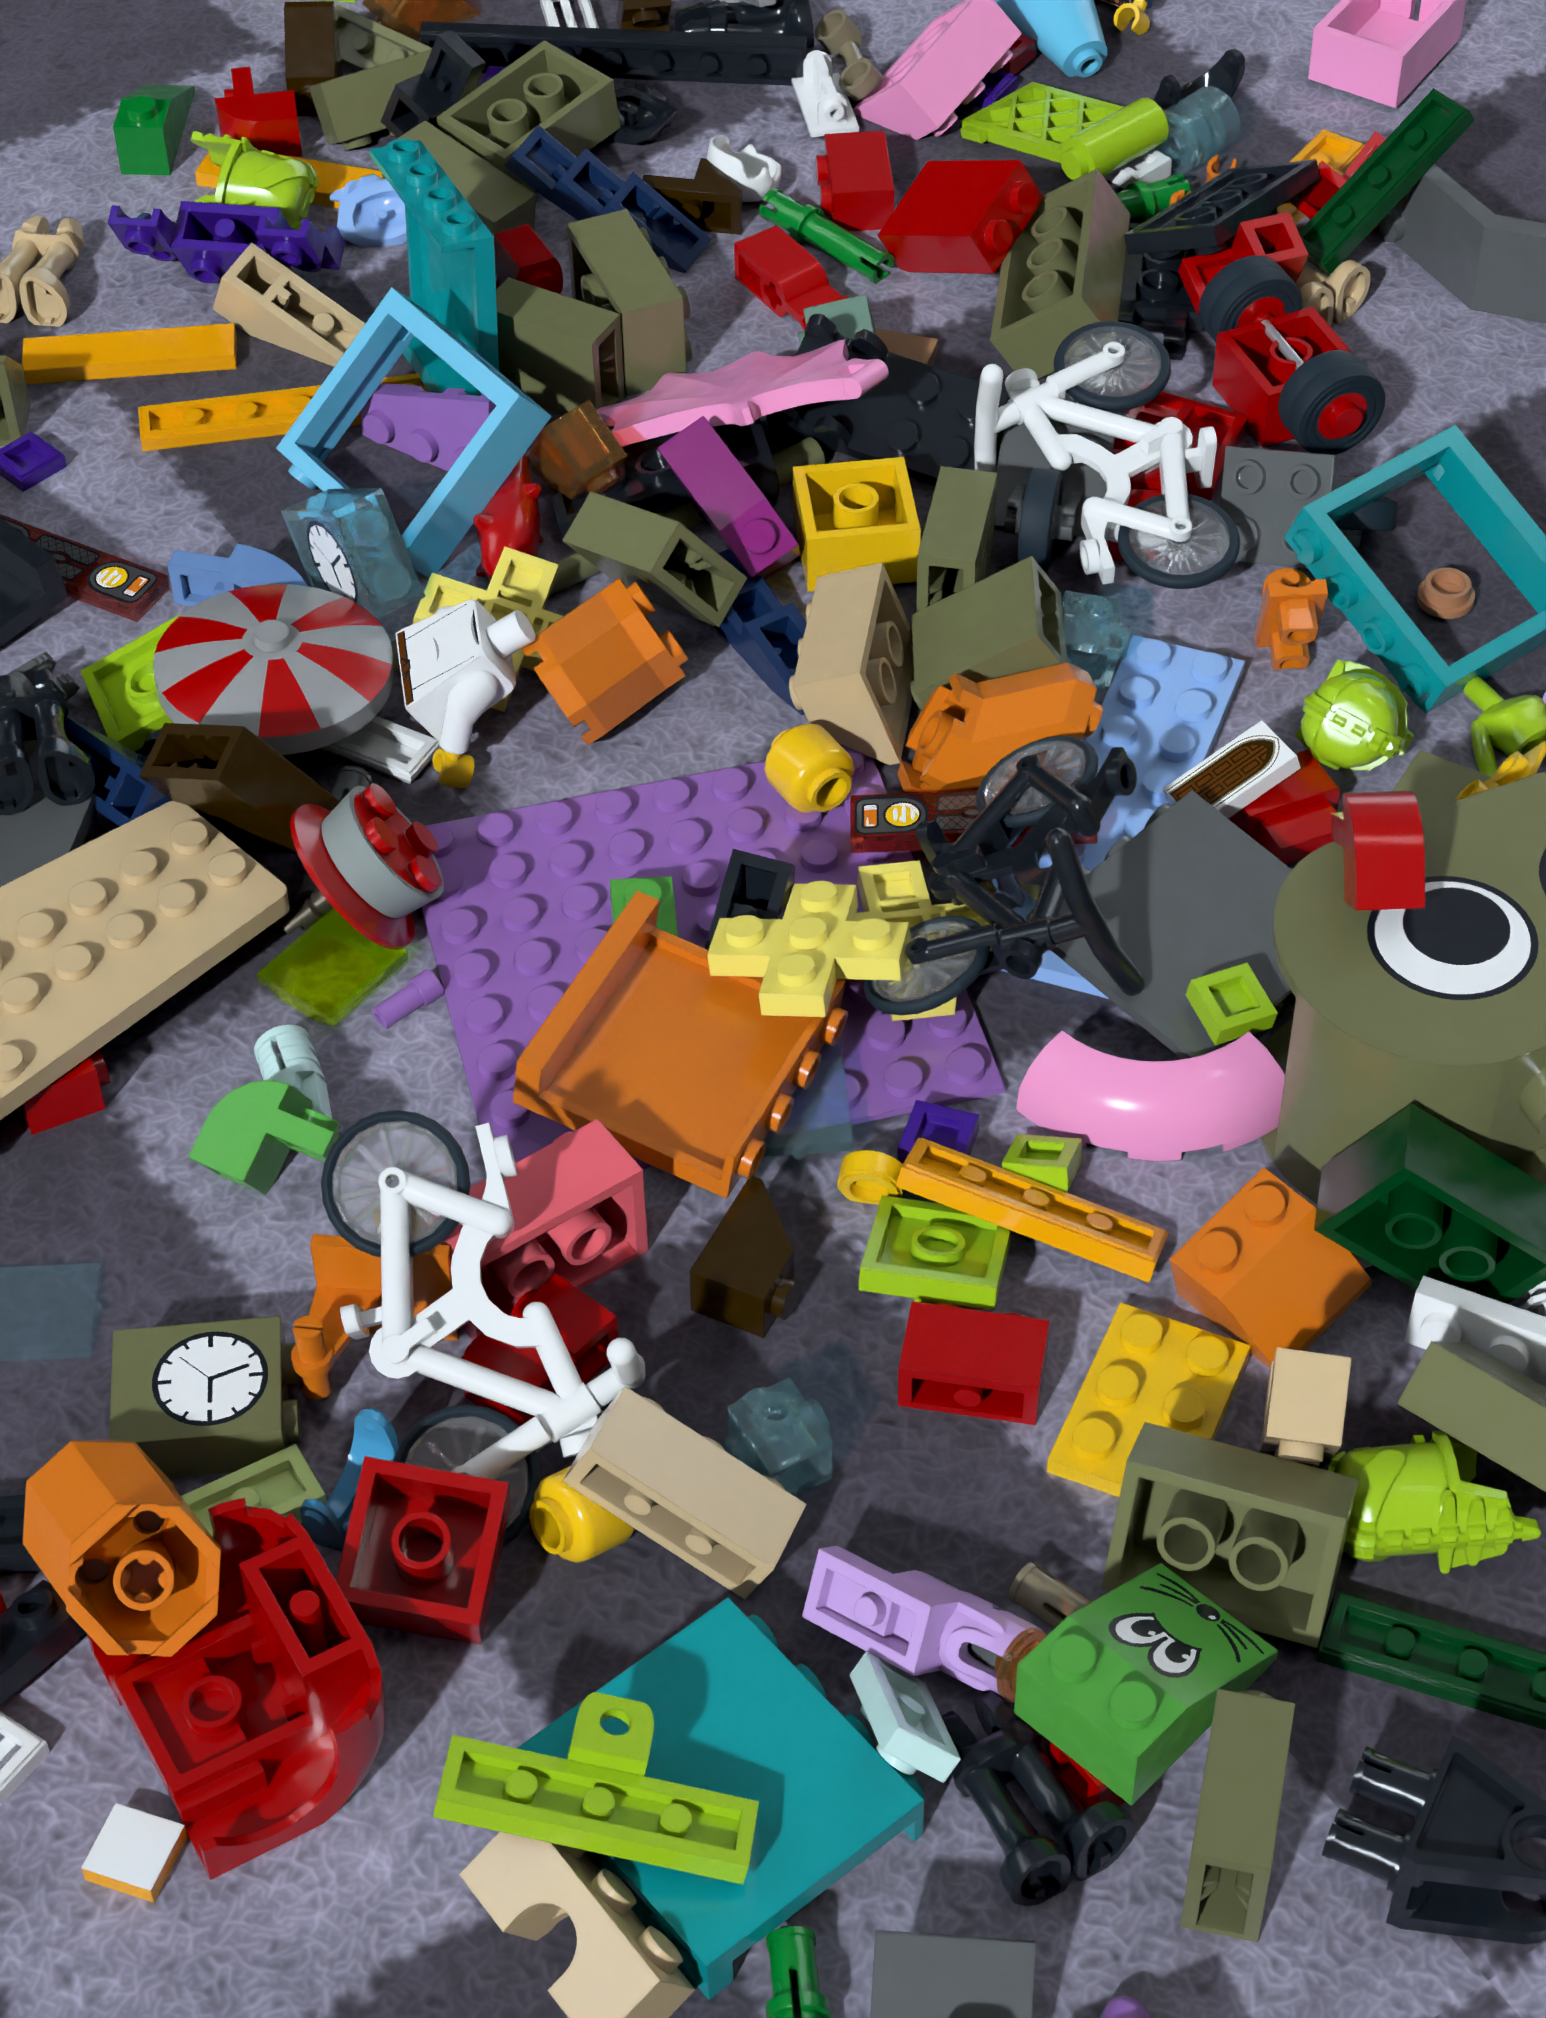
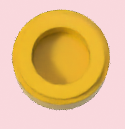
[837,1150,903,1205]

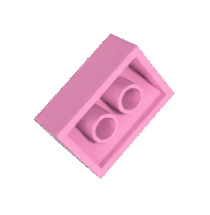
[853,0,1022,140]

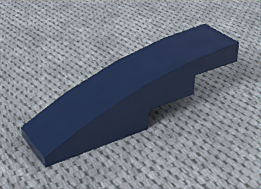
[505,125,712,274]
[713,549,807,715]

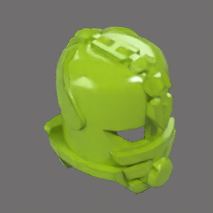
[190,131,318,230]
[1295,659,1414,771]
[1327,1431,1541,1574]

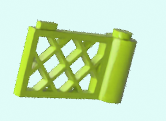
[960,82,1169,180]

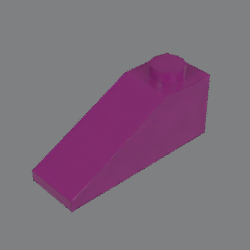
[658,415,801,580]

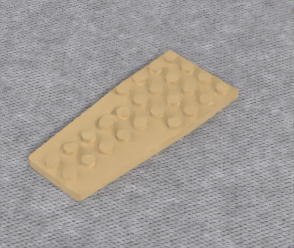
[0,801,290,1120]

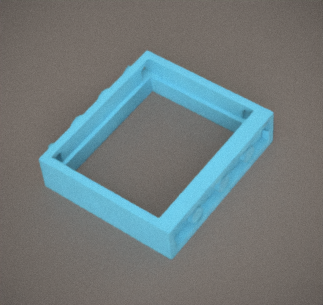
[276,287,552,577]

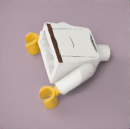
[395,600,535,788]

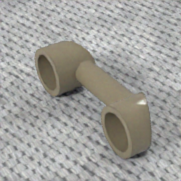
[814,9,884,102]

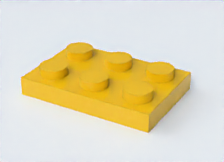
[1046,1302,1251,1497]

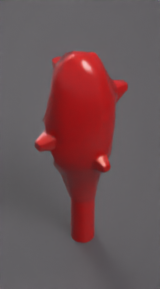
[473,452,543,584]

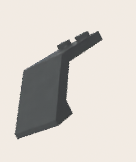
[1378,164,1546,324]

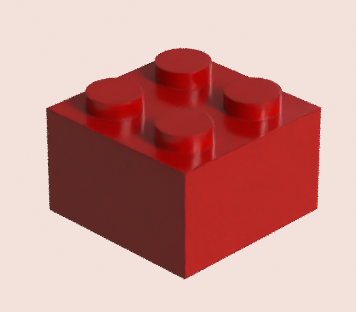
[336,1456,511,1645]

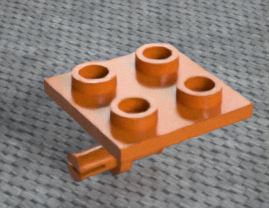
[291,1234,460,1400]

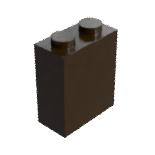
[139,723,341,854]

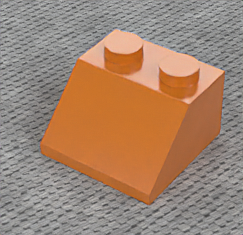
[1169,1167,1372,1369]

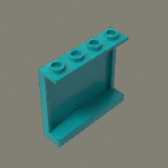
[369,139,499,396]
[517,1598,925,2000]

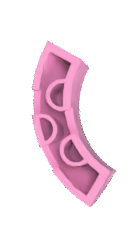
[1016,1030,1285,1161]

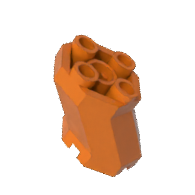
[522,577,689,745]
[897,662,1103,801]
[23,1439,221,1657]

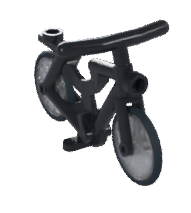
[864,736,1145,1016]

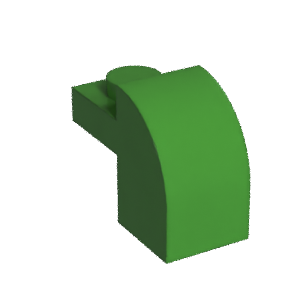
[188,1080,357,1195]

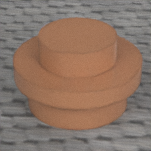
[1417,568,1475,619]

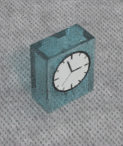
[281,488,425,620]

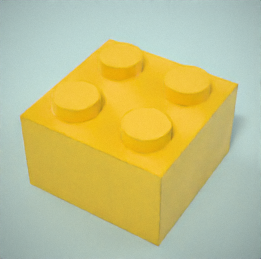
[793,457,921,592]

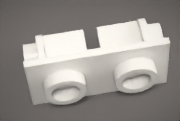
[792,50,859,137]

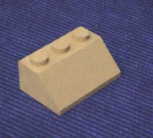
[789,562,914,765]

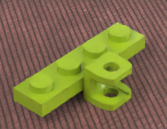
[433,1692,759,1885]

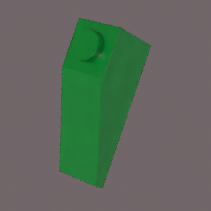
[113,85,195,175]

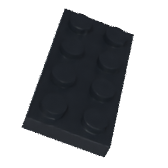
[1124,159,1320,260]

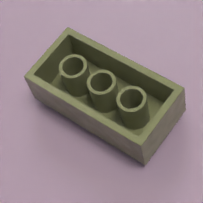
[990,168,1130,379]

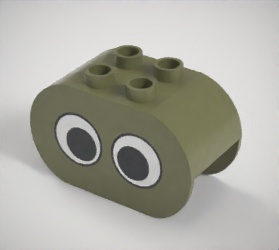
[1260,771,1546,1204]

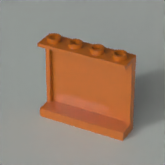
[513,891,848,1199]

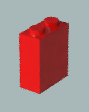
[877,160,1044,274]

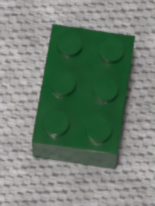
[1314,1103,1546,1304]

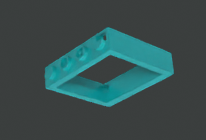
[1284,425,1546,713]

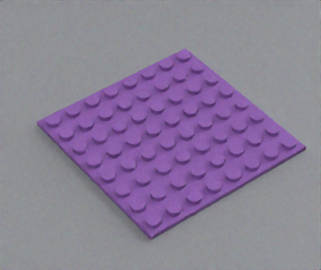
[421,746,1005,1169]

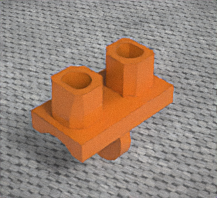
[1254,567,1328,670]

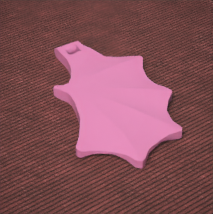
[595,340,889,449]

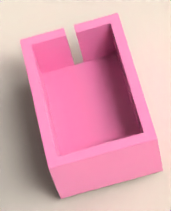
[1308,0,1466,108]

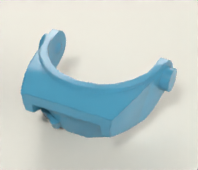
[300,1408,399,1551]

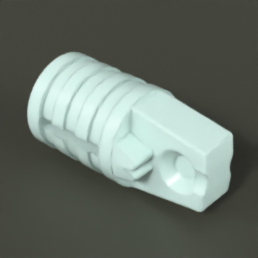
[254,1025,332,1118]

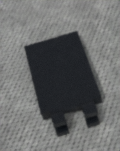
[1116,222,1203,360]

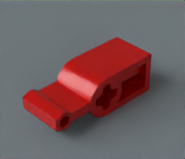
[734,225,849,330]

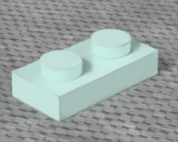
[850,1652,961,1783]

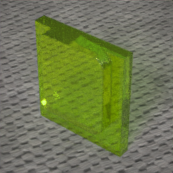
[257,908,408,1027]

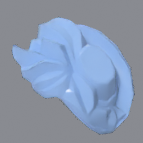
[330,174,407,247]

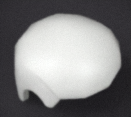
[707,135,782,203]

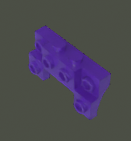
[108,201,346,283]

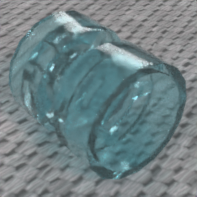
[1154,86,1241,174]

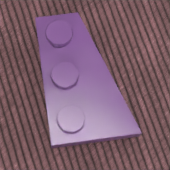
[360,383,496,471]

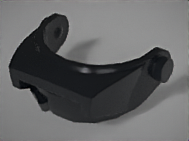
[1154,49,1245,125]

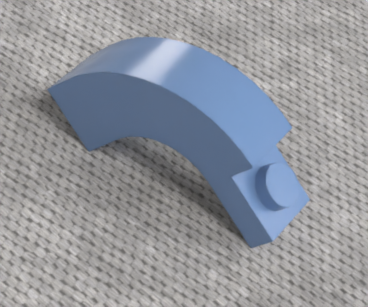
[167,544,307,606]

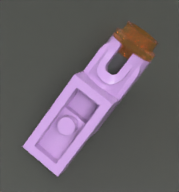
[802,1546,1047,1703]

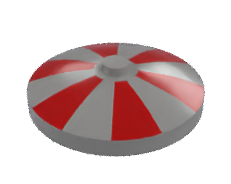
[153,584,394,755]

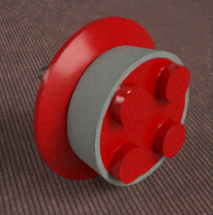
[280,783,444,950]

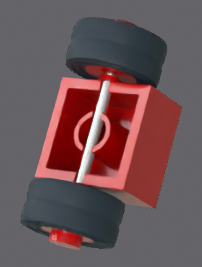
[1199,255,1385,455]

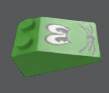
[1014,1563,1278,1806]

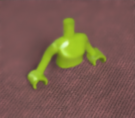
[1463,677,1546,777]

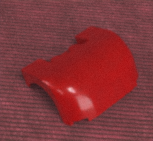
[87,1497,385,1880]

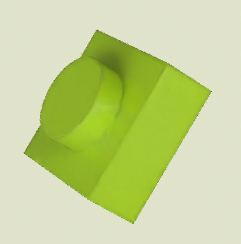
[1185,962,1278,1046]
[1002,1134,1082,1191]

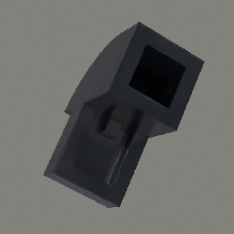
[380,30,486,138]

